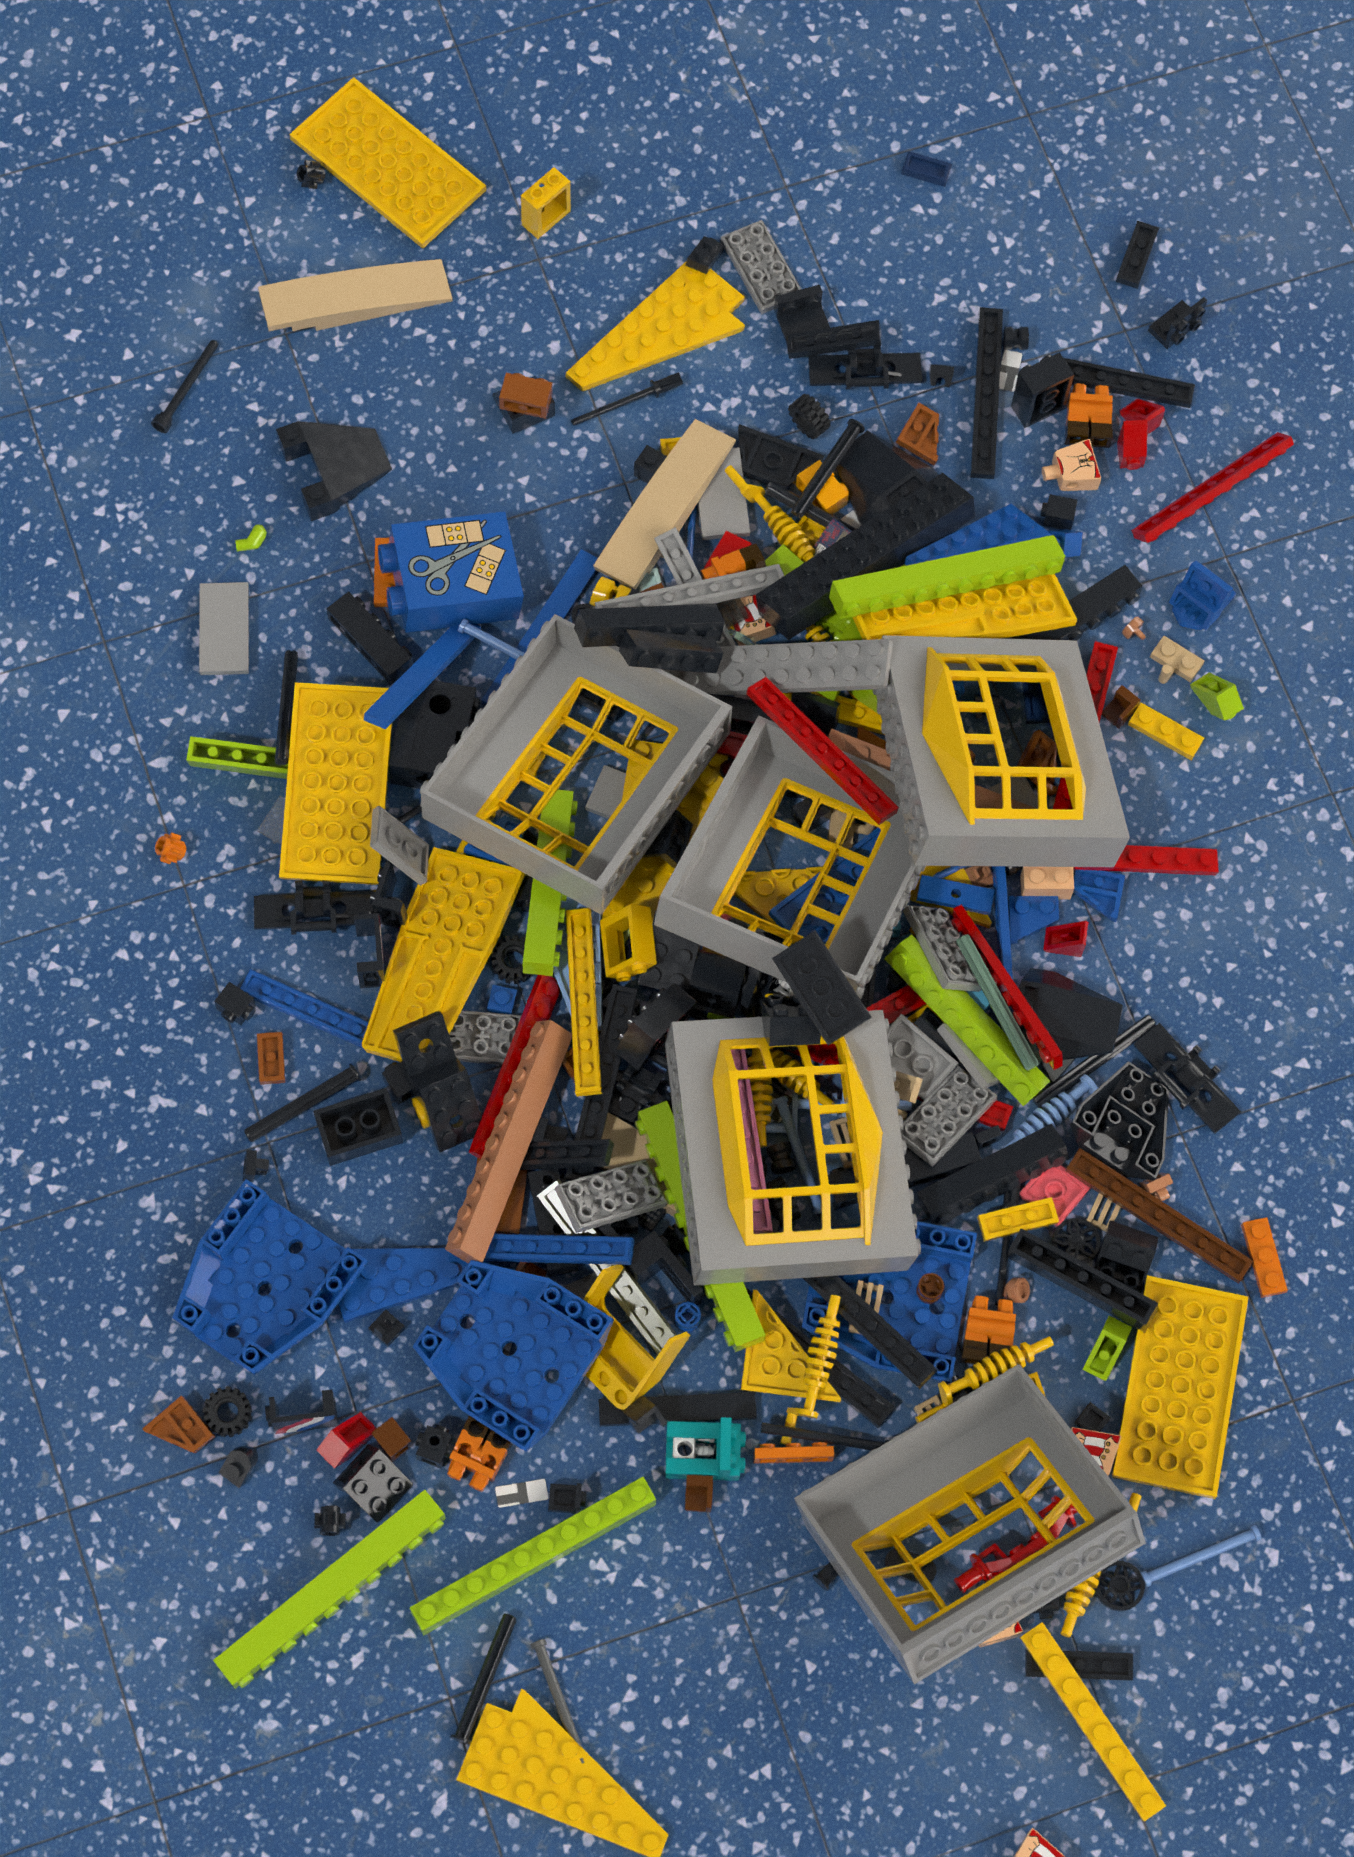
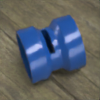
[674,1302,701,1333]

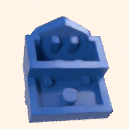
[1169,560,1236,631]

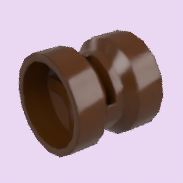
[916,1273,944,1304]

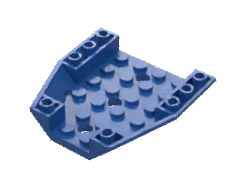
[172,1179,369,1375]
[802,1221,977,1383]
[413,1260,614,1452]

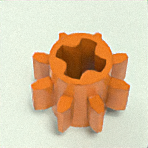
[155,832,186,864]

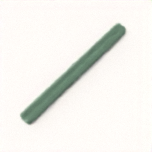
[956,934,1039,1071]

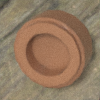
[1122,616,1146,640]
[1004,1277,1030,1303]

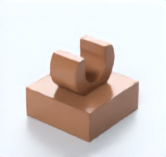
[965,866,993,888]
[1139,1172,1173,1201]

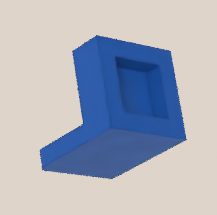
[1047,529,1083,557]

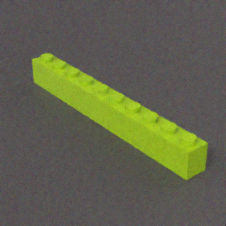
[829,535,1065,619]
[635,1101,766,1352]
[409,1477,656,1636]
[213,1490,446,1689]

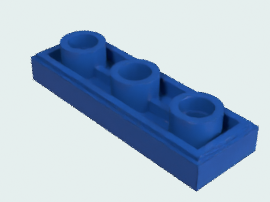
[916,875,995,915]

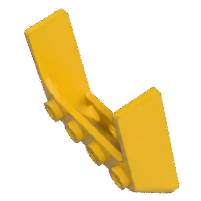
[583,1264,690,1410]

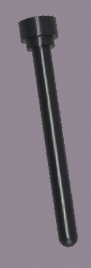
[151,340,218,434]

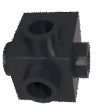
[415,1424,455,1469]

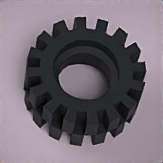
[788,394,831,440]
[491,935,533,984]
[766,1176,801,1227]
[203,1387,252,1437]

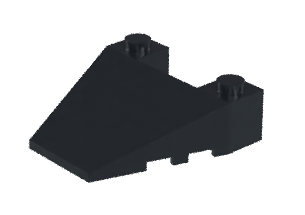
[276,421,392,521]

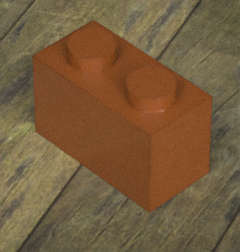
[499,373,553,419]

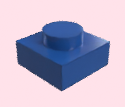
[487,985,517,1015]

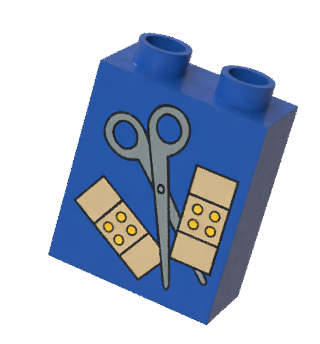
[378,512,524,633]

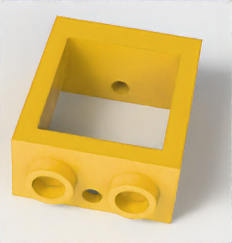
[521,167,571,239]
[600,904,657,982]

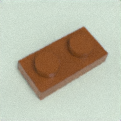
[257,1032,285,1085]

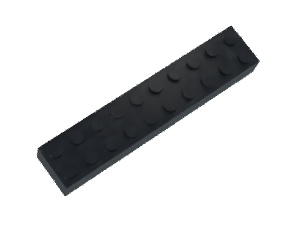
[756,473,975,640]

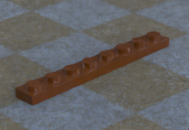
[1065,1148,1253,1284]

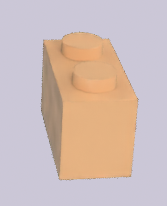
[1020,866,1074,900]

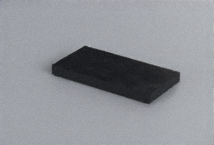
[772,930,872,1046]

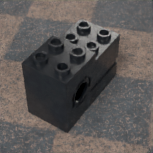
[388,680,481,789]

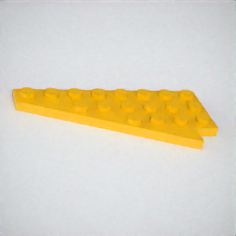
[565,262,745,392]
[456,1689,669,1857]

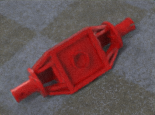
[954,1496,1078,1593]

